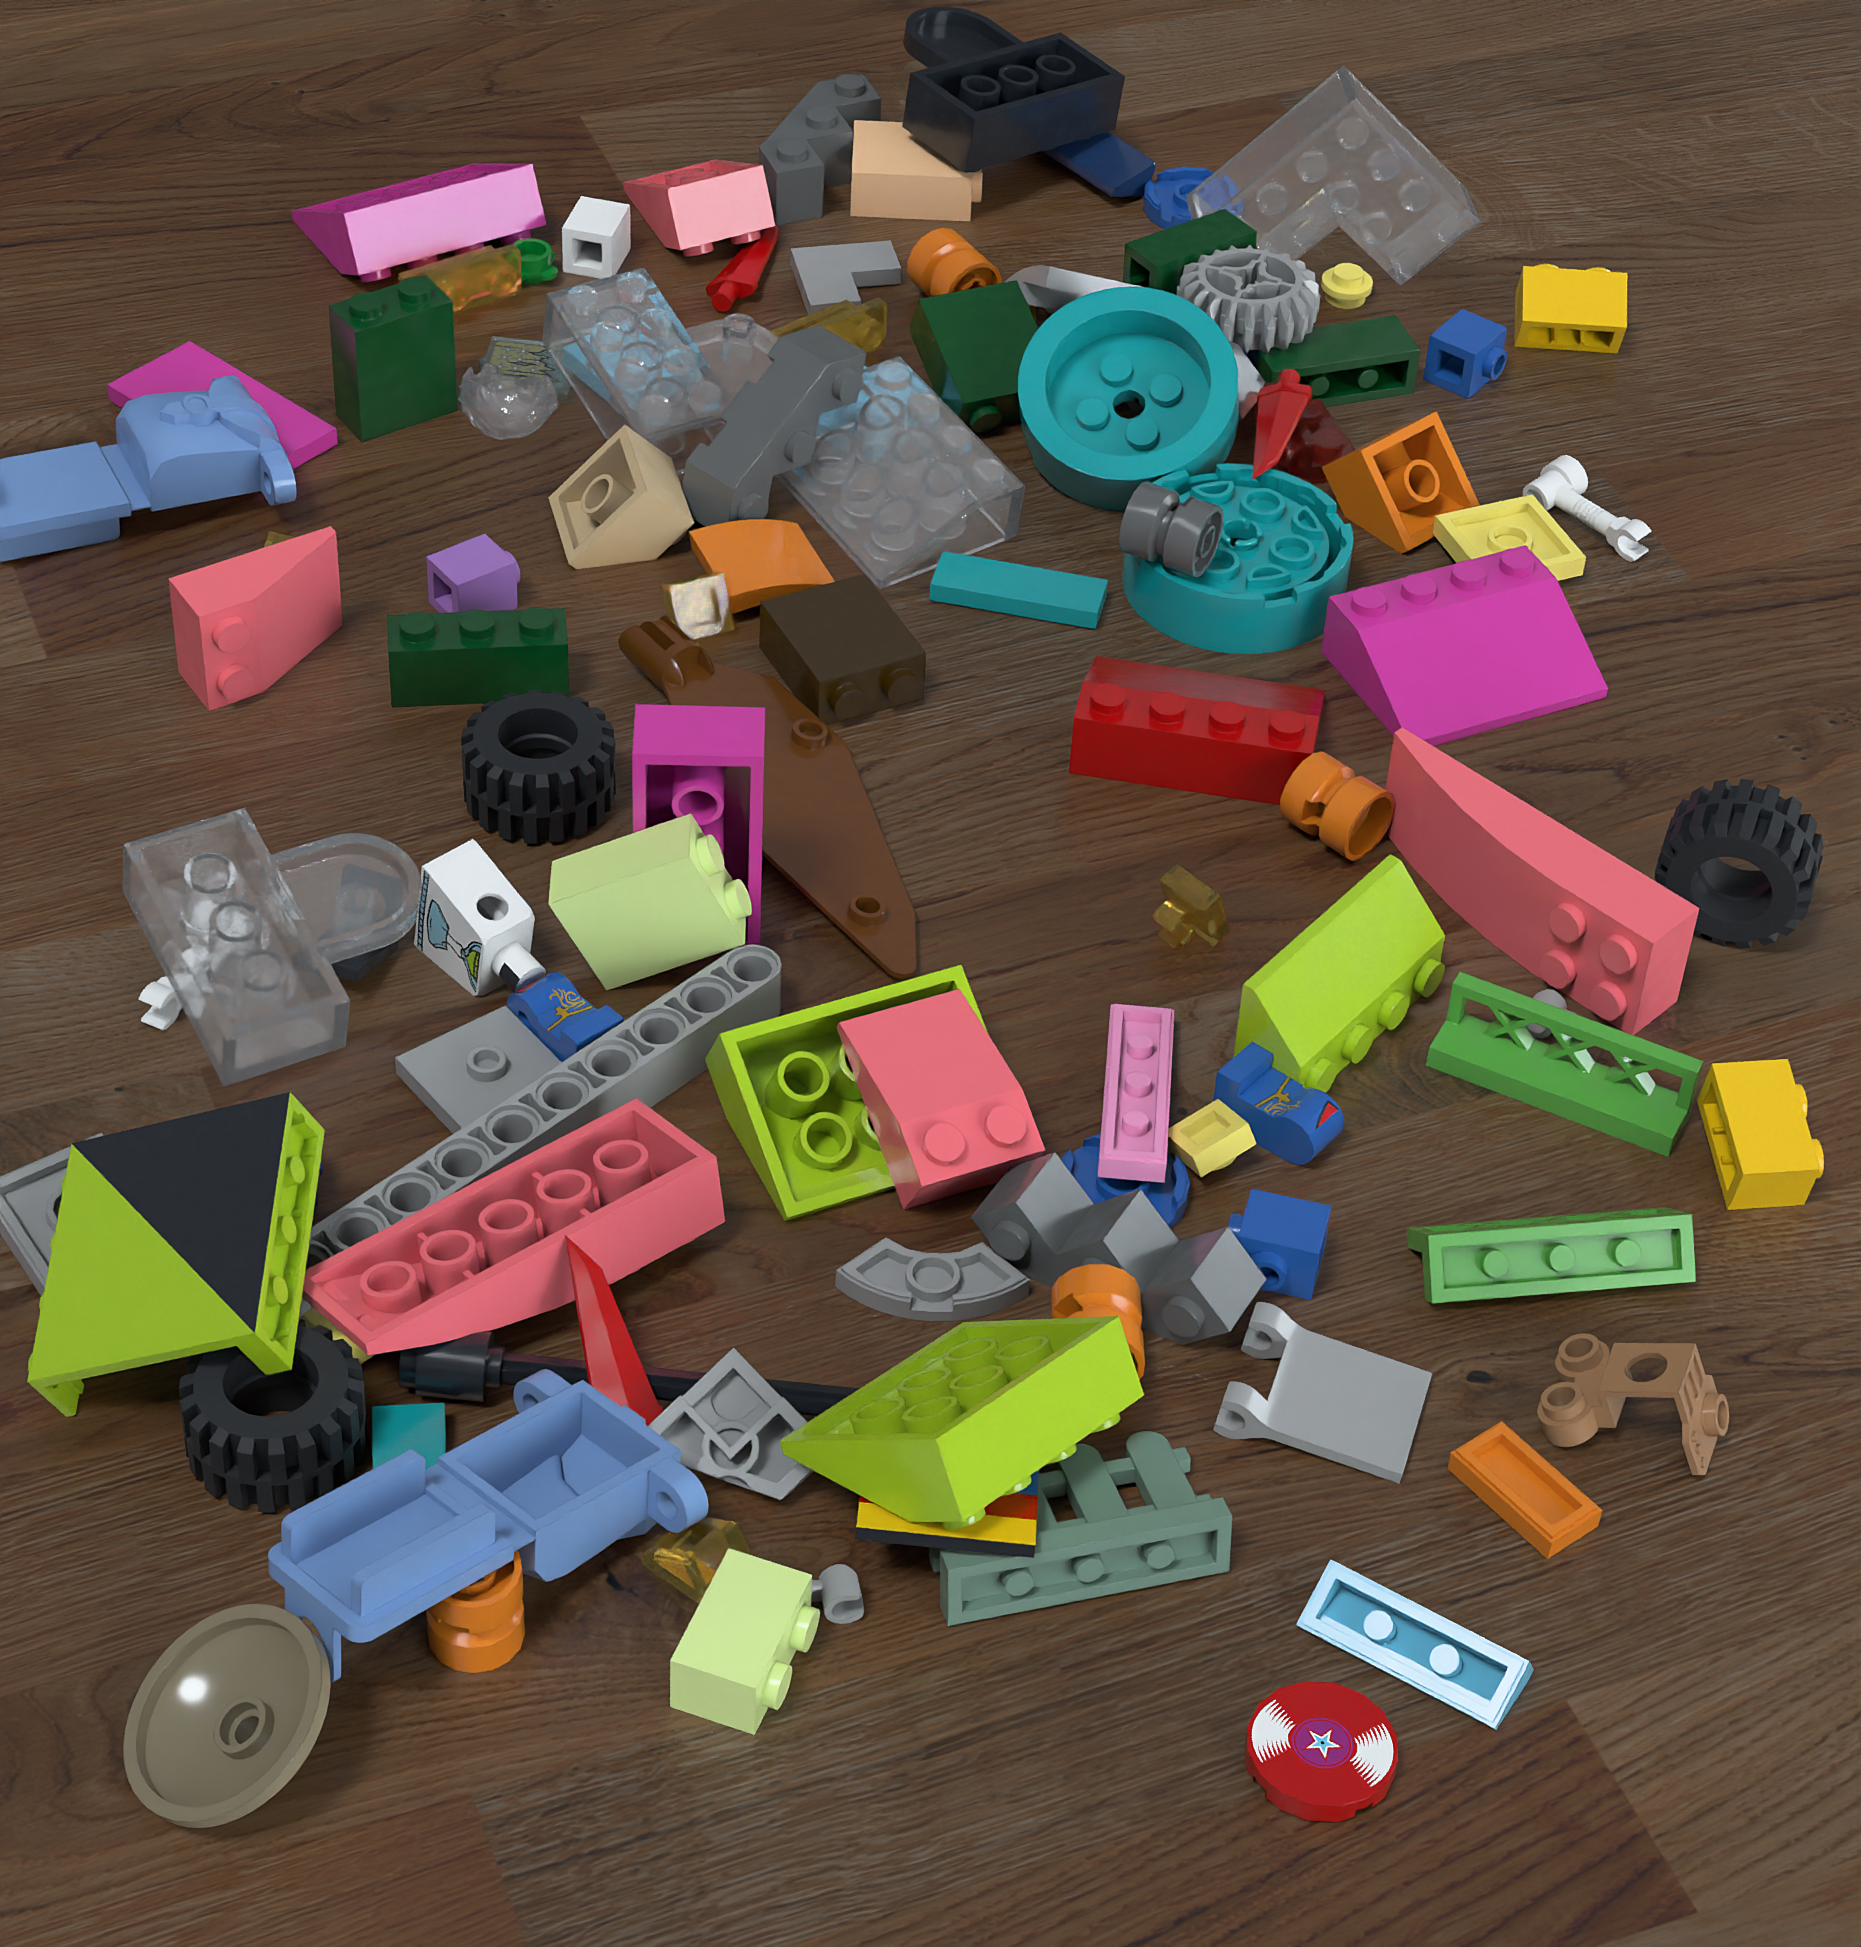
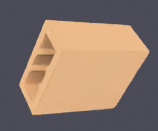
[850,120,983,221]

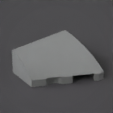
[648,1348,814,1501]

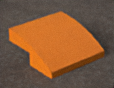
[689,519,835,614]

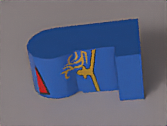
[507,972,624,1062]
[1213,1041,1344,1165]

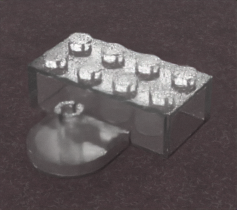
[542,268,779,475]
[123,808,422,1086]

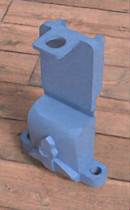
[0,375,296,561]
[268,1369,709,1683]

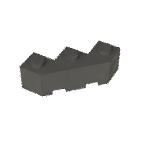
[759,74,882,225]
[682,325,867,527]
[971,1152,1266,1345]

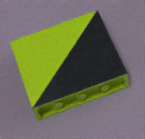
[27,1092,325,1417]

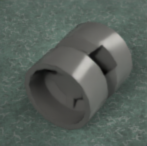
[1119,481,1224,578]

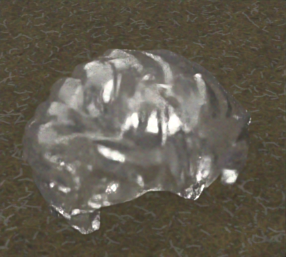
[458,363,559,440]

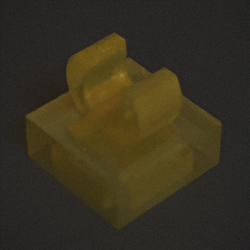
[662,572,734,639]
[1153,864,1230,951]

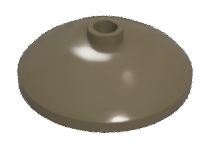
[123,1604,331,1828]

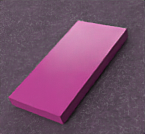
[107,341,338,469]

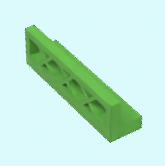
[1426,972,1704,1157]
[1407,1207,1696,1303]

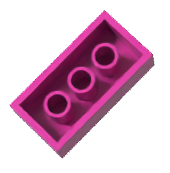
[632,704,765,950]

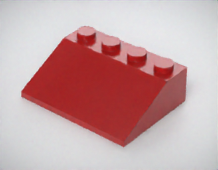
[1069,656,1325,805]

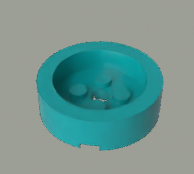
[1018,286,1239,512]
[1122,463,1353,654]

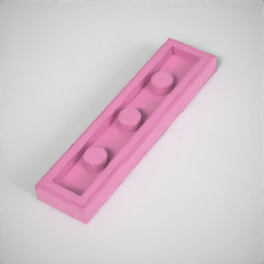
[1097,1004,1175,1183]

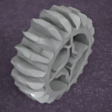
[1177,245,1320,354]

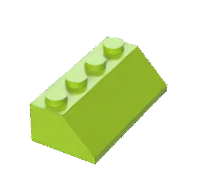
[1233,854,1445,1093]

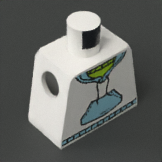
[414,839,546,996]

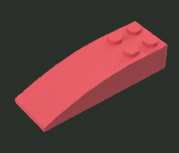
[1385,727,1699,1035]
[302,1098,725,1355]

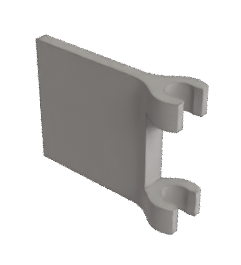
[1213,1302,1432,1483]

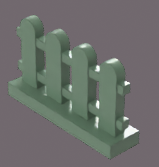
[929,1431,1232,1626]

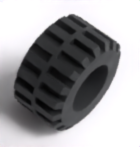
[461,690,616,844]
[1655,779,1824,948]
[179,1319,368,1512]

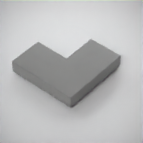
[790,240,901,321]

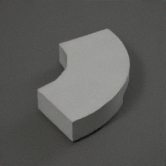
[835,1237,1030,1321]

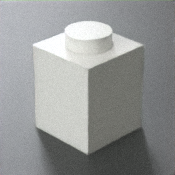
[562,196,631,281]

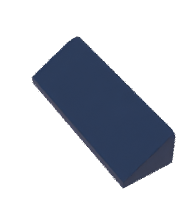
[1043,132,1156,197]

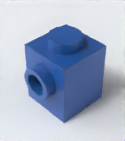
[1423,309,1508,399]
[1228,1188,1331,1300]

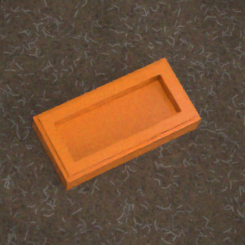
[1447,1421,1603,1559]

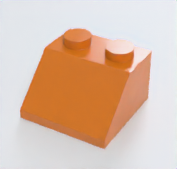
[1322,411,1480,554]

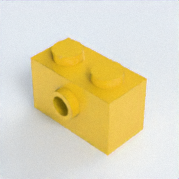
[1514,264,1627,354]
[1697,1059,1824,1210]

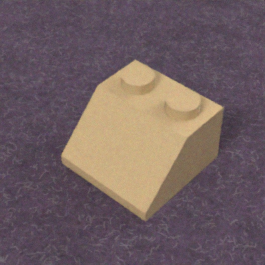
[548,425,694,569]

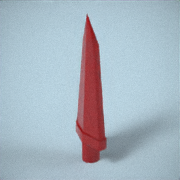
[705,224,780,312]
[1252,369,1313,480]
[565,1235,663,1426]

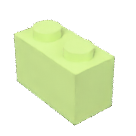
[670,1548,820,1735]

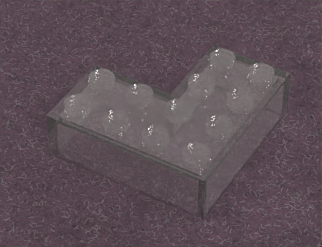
[1185,65,1481,286]

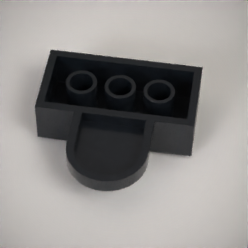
[902,7,1125,173]

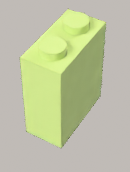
[548,813,752,990]

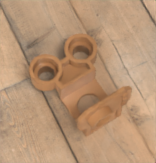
[1537,1333,1729,1475]

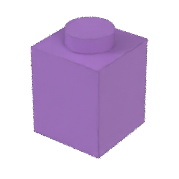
[426,534,520,613]

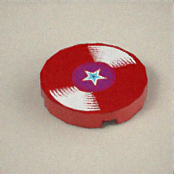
[1245,1681,1398,1822]

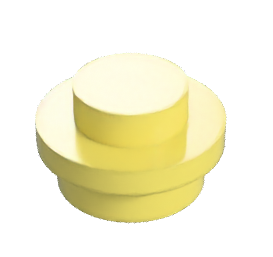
[1321,263,1373,309]

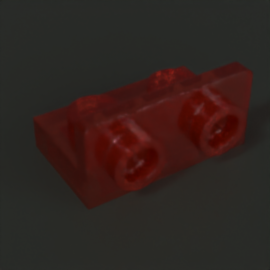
[1255,382,1356,485]

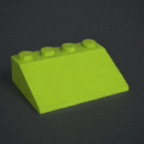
[705,965,989,1221]
[779,1316,1144,1529]

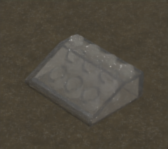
[775,356,1025,589]

